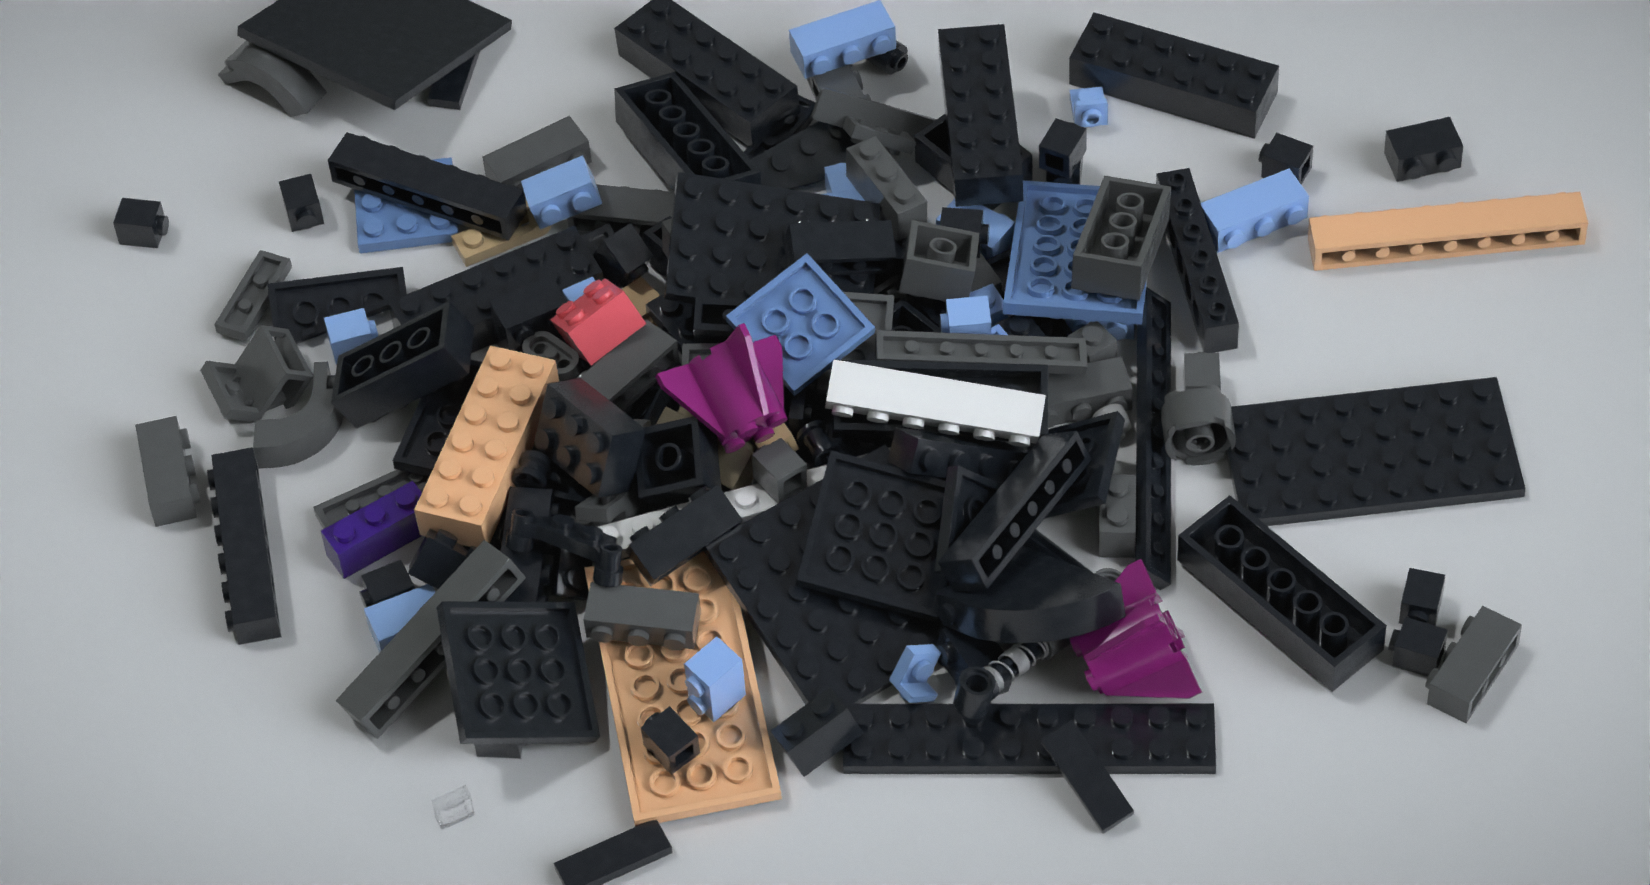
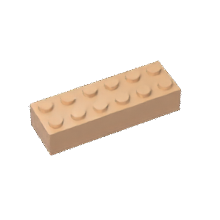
[414,345,559,547]

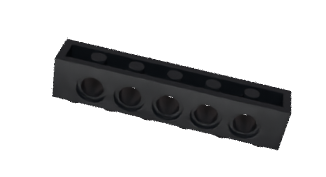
[1156,168,1239,353]

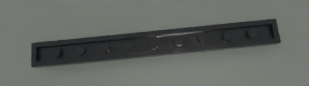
[1135,287,1171,590]

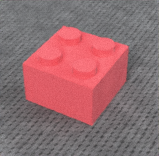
[550,278,647,366]

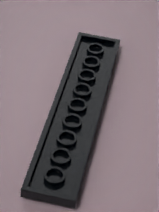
[843,703,1216,774]

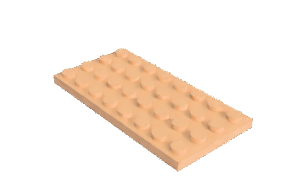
[584,551,782,827]

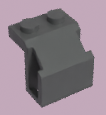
[200,325,313,422]

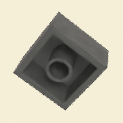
[899,220,979,303]

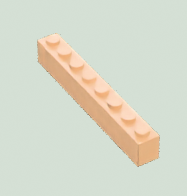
[1308,191,1588,271]

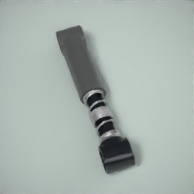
[953,568,1121,719]

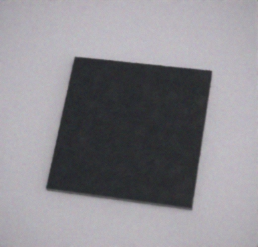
[237,0,512,110]

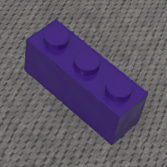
[321,481,422,579]

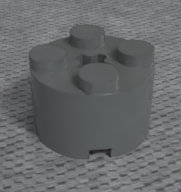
[1161,384,1236,466]

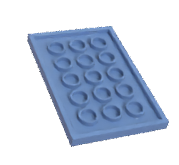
[1003,180,1147,325]

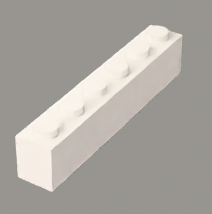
[825,360,1046,447]

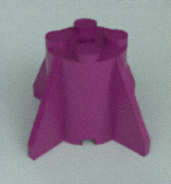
[655,323,788,453]
[1069,559,1202,699]

